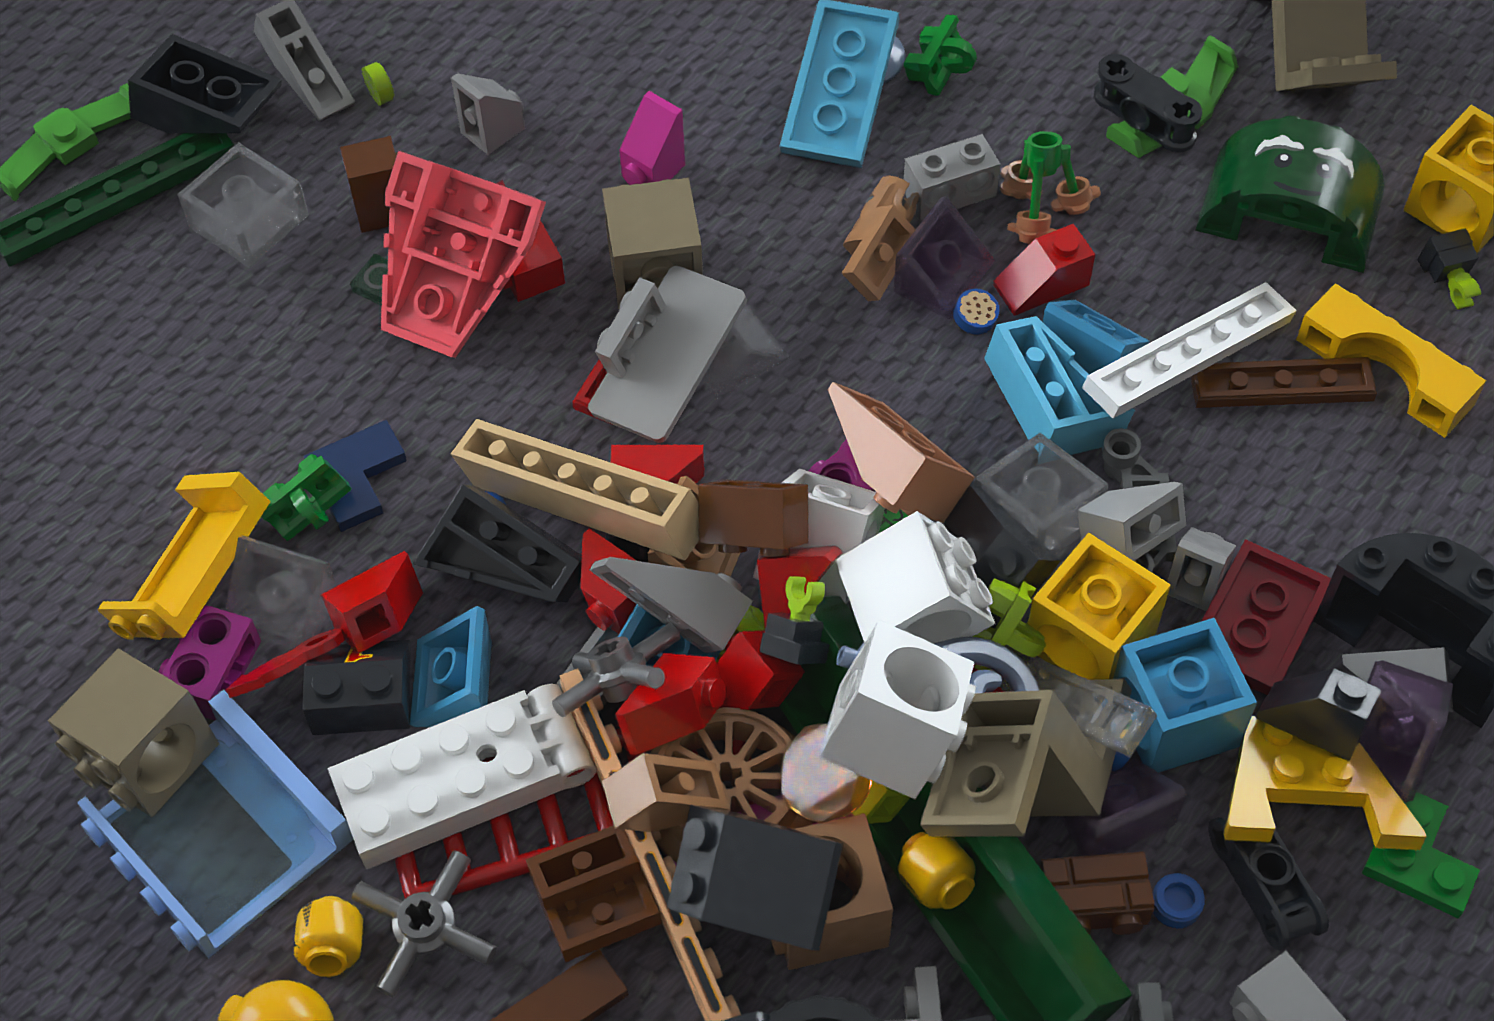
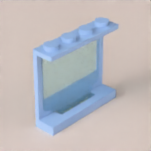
[77,690,354,958]

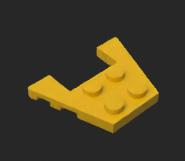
[1223,716,1426,850]

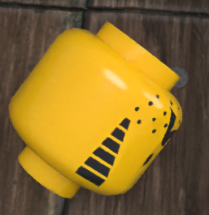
[898,833,976,909]
[293,896,363,977]

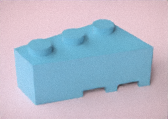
[984,316,1135,462]

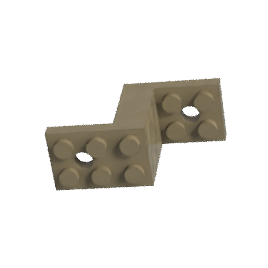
[1272,0,1397,91]
[920,678,1132,836]

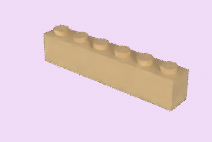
[451,419,699,560]

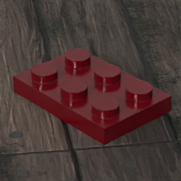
[1201,539,1331,695]

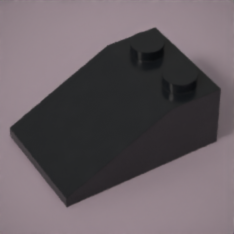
[128,34,282,134]
[928,481,1061,629]
[667,804,843,951]

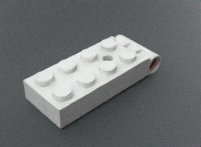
[328,684,596,870]

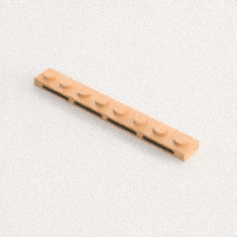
[560,668,741,1021]

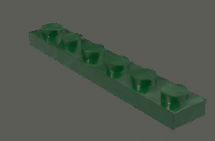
[0,133,237,267]

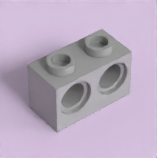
[904,134,1001,221]

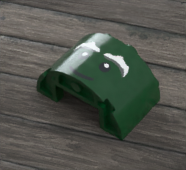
[1195,116,1384,273]

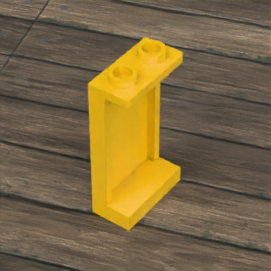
[98,472,271,640]

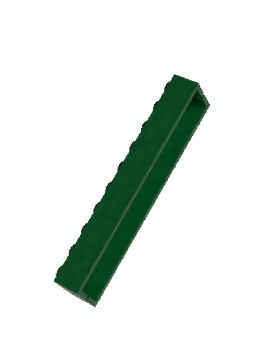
[779,596,1133,1021]

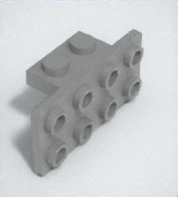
[588,266,747,443]

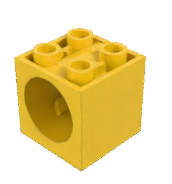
[1403,105,1494,253]
[1028,532,1171,681]

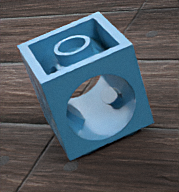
[1113,618,1257,776]

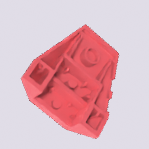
[381,151,546,358]

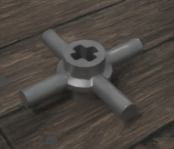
[552,623,680,717]
[352,851,497,997]

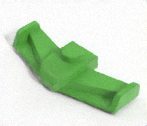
[1106,36,1238,158]
[0,84,130,201]

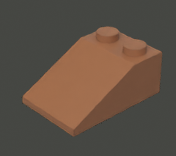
[828,382,975,523]

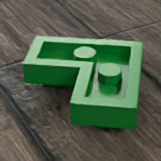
[1361,784,1480,919]

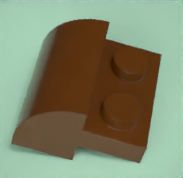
[526,825,662,962]

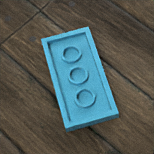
[780,0,899,168]

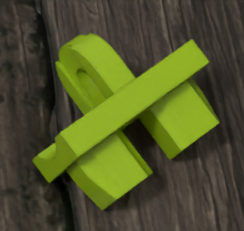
[973,578,1046,670]

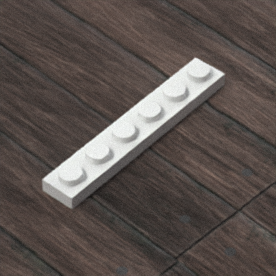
[1082,282,1297,419]

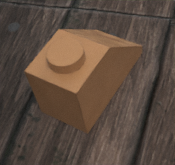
[602,753,729,832]

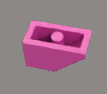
[619,91,685,185]

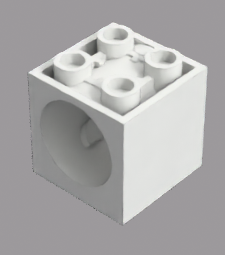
[753,469,885,604]
[835,511,995,644]
[819,620,976,799]

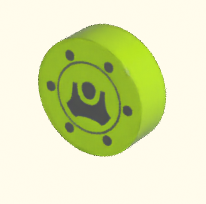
[362,62,394,106]

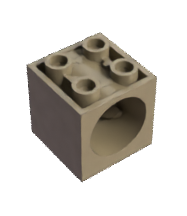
[602,178,703,310]
[48,648,219,817]

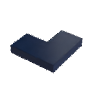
[303,420,407,532]

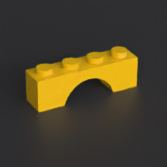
[1296,283,1486,438]

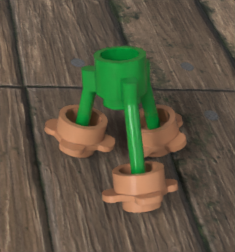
[1000,132,1101,244]

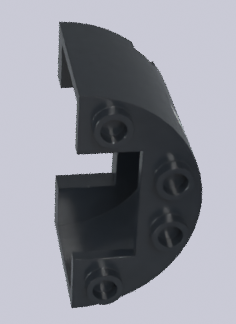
[1314,533,1494,729]

